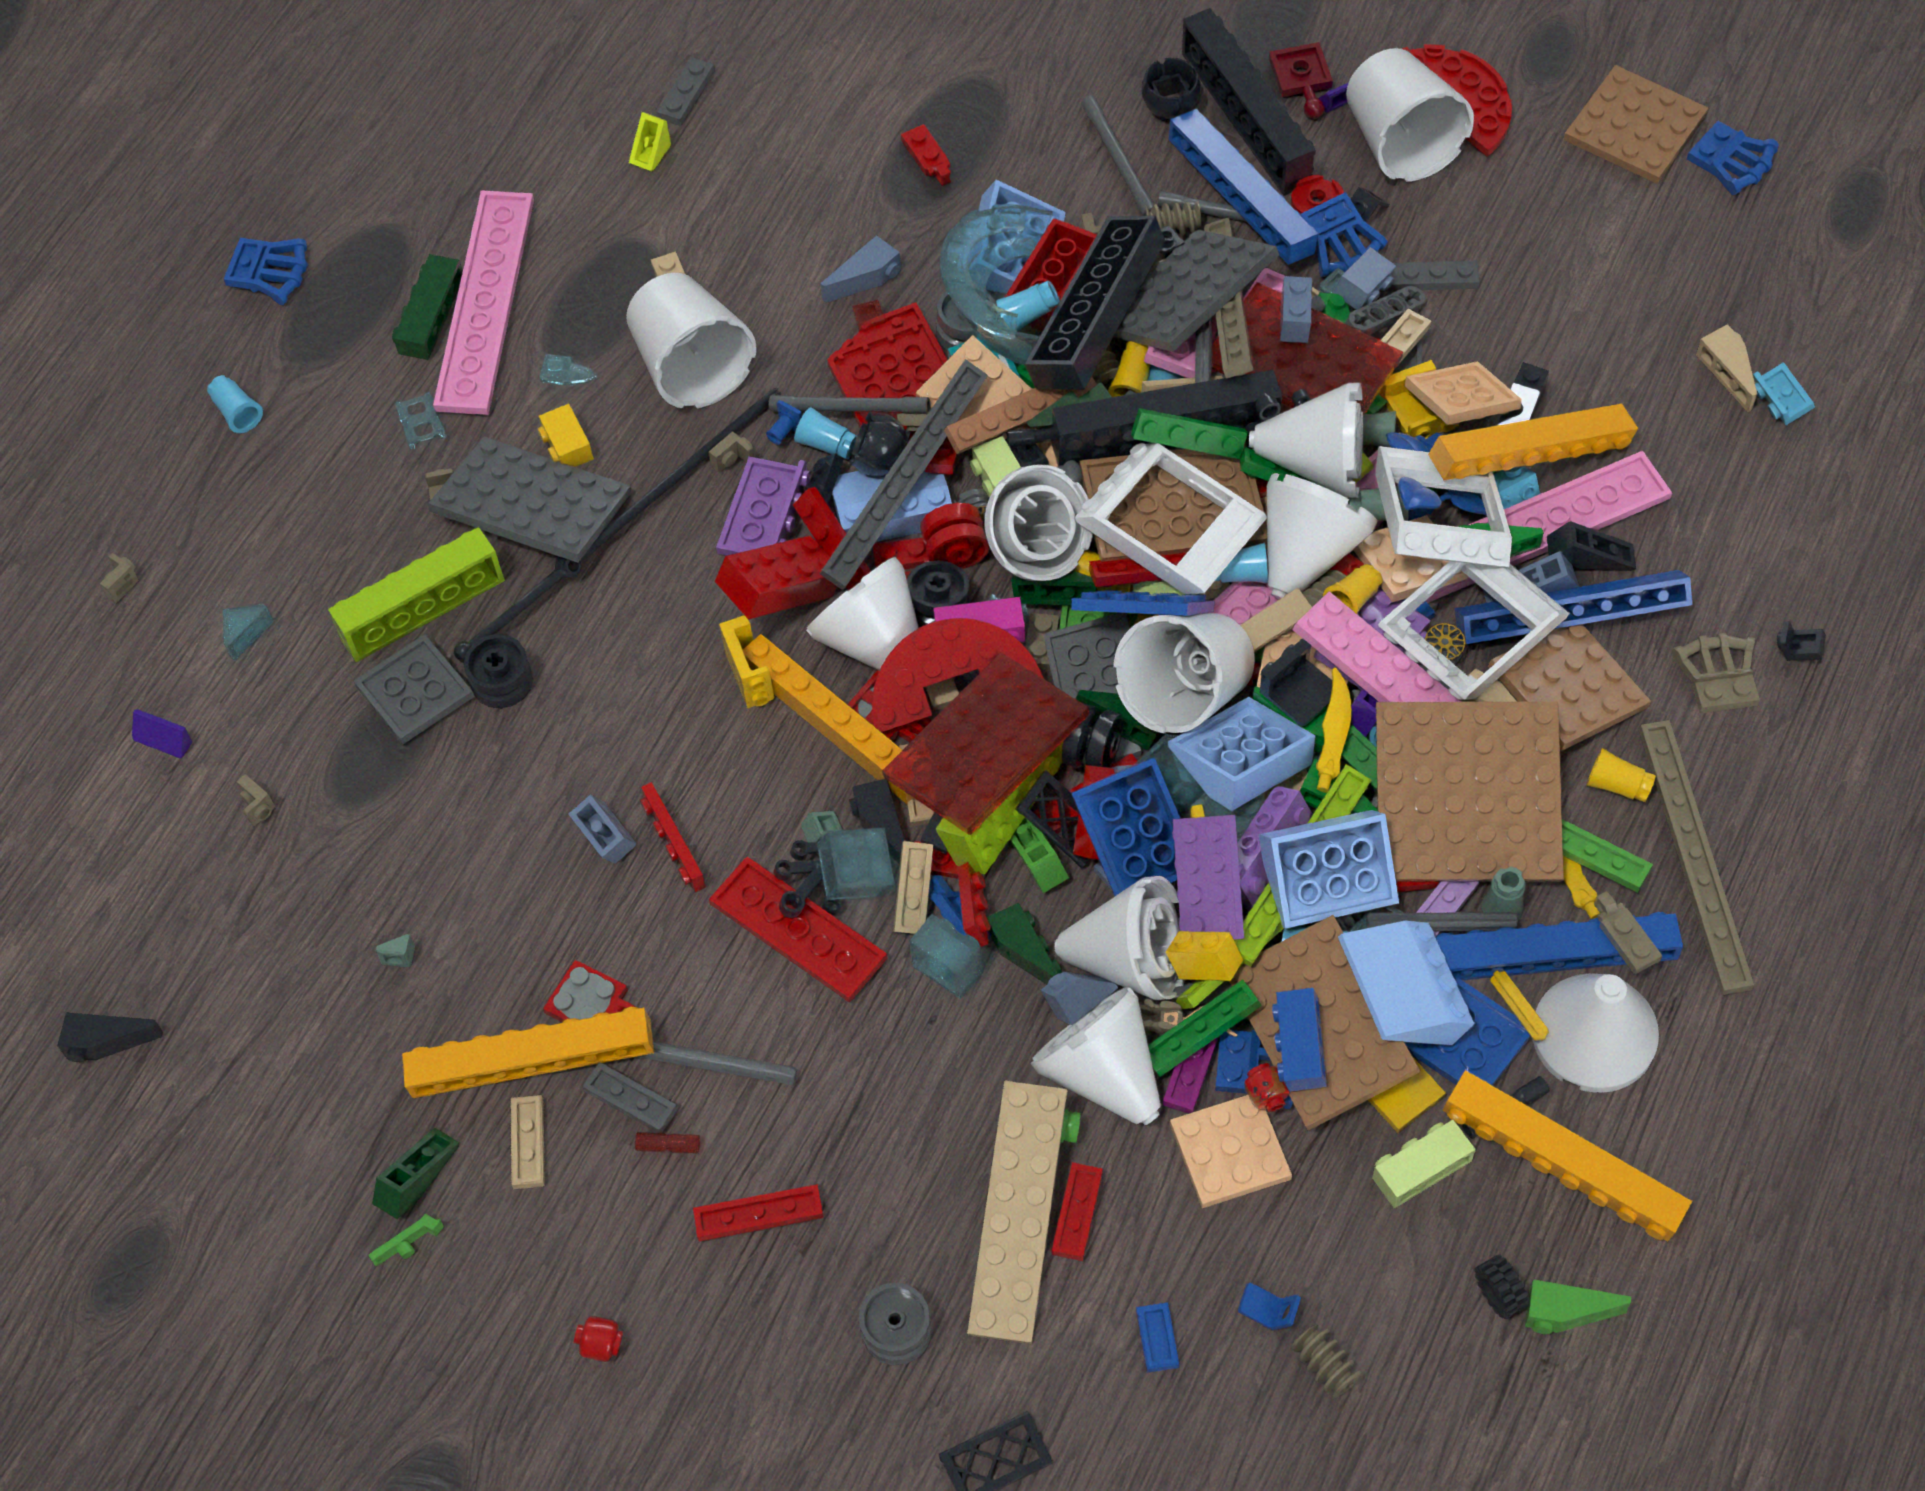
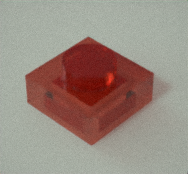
[852,300,885,331]

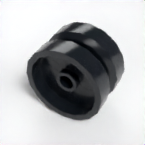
[907,560,969,628]
[464,634,533,709]
[1062,702,1124,769]

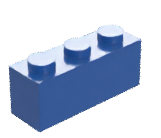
[1272,988,1327,1092]

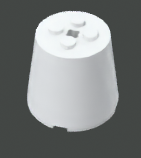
[1346,48,1474,182]
[627,273,756,408]
[1114,613,1255,733]

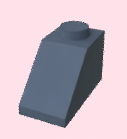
[1041,972,1118,1025]

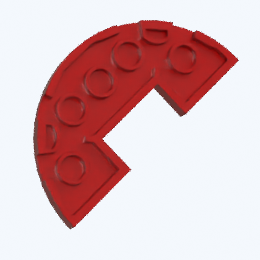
[1401,44,1512,157]
[872,618,1043,732]

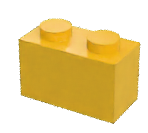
[537,404,594,467]
[1166,931,1243,981]

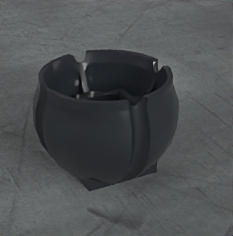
[1141,58,1201,121]
[850,411,910,476]

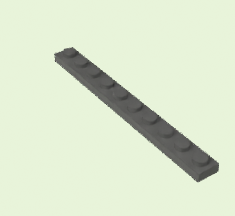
[819,359,988,590]

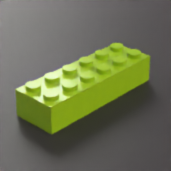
[328,527,505,663]
[936,697,1068,875]

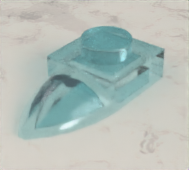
[540,354,597,385]

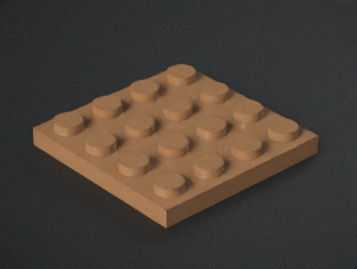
[1564,65,1709,184]
[1488,624,1651,751]

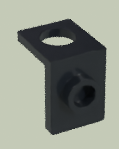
[1350,187,1390,231]

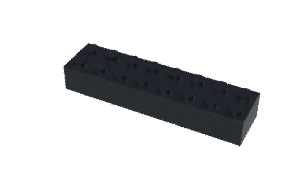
[1182,7,1316,196]
[1025,216,1165,390]
[1051,370,1282,466]

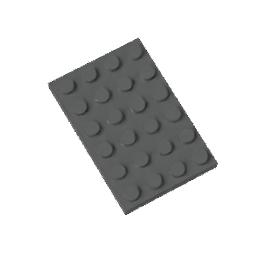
[1113,230,1279,352]
[428,437,631,563]

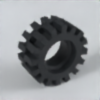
[1474,1255,1529,1319]

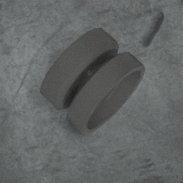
[936,285,997,350]
[859,1282,932,1366]

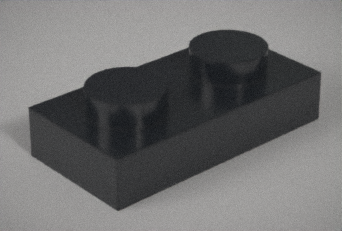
[805,453,844,505]

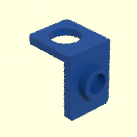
[1238,1283,1301,1330]

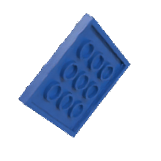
[1071,590,1215,616]

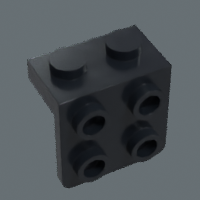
[1260,638,1332,726]

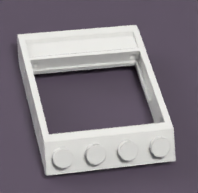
[1074,443,1267,594]
[1375,446,1512,567]
[1378,561,1570,700]

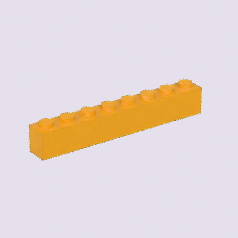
[1428,404,1638,480]
[742,634,928,805]
[402,1007,654,1098]
[1442,1070,1692,1242]

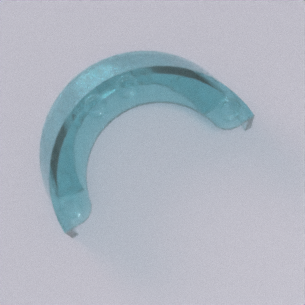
[940,204,1053,365]

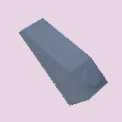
[820,235,901,303]
[1482,551,1579,603]

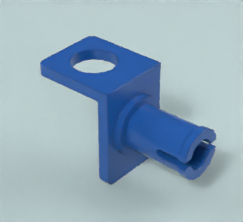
[766,400,819,445]

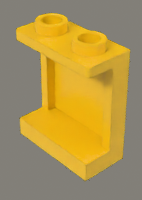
[1379,360,1459,439]
[719,615,775,708]

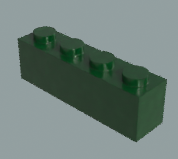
[392,254,463,360]

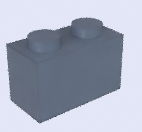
[1333,247,1396,310]
[1280,276,1312,343]
[569,794,637,864]

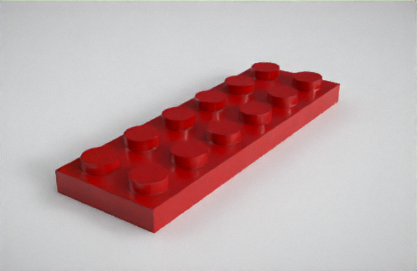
[709,856,888,1003]

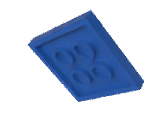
[1405,977,1531,1086]

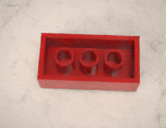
[1004,218,1097,332]
[714,535,837,619]

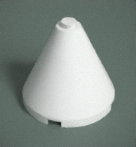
[1249,383,1363,498]
[984,465,1093,581]
[1267,473,1377,599]
[806,557,919,671]
[1055,876,1185,1000]
[1533,974,1659,1092]
[1031,987,1161,1125]

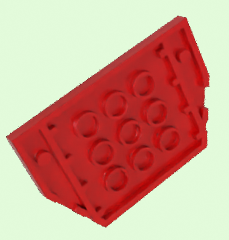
[827,302,948,441]

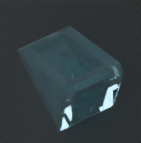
[223,604,274,661]

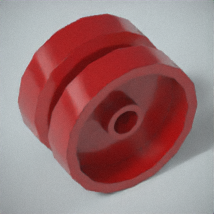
[920,502,989,569]

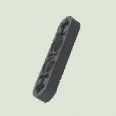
[1344,286,1426,339]

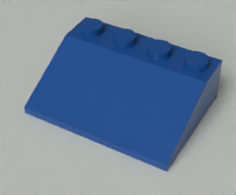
[1071,758,1180,896]

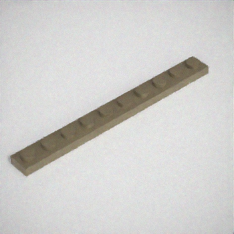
[1204,217,1254,378]
[1639,720,1754,995]

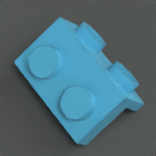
[1753,362,1815,425]
[1476,466,1540,509]

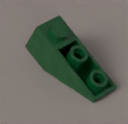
[987,903,1062,985]

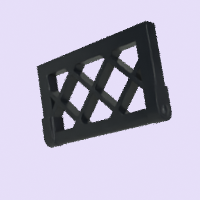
[1015,770,1090,868]
[939,1411,1053,1491]

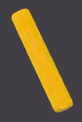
[1490,971,1549,1041]

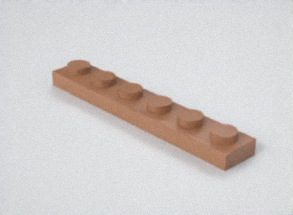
[944,376,1096,454]

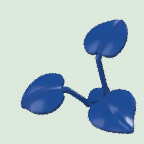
[1386,432,1487,521]

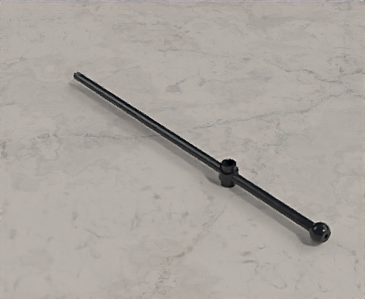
[454,388,781,663]

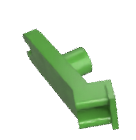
[368,1214,444,1266]

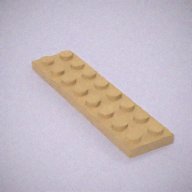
[967,1081,1067,1344]

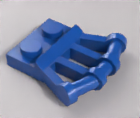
[1687,121,1779,195]
[1300,192,1388,277]
[224,238,308,305]
[1215,1030,1293,1109]

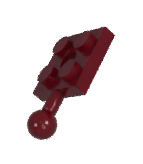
[1269,42,1333,119]

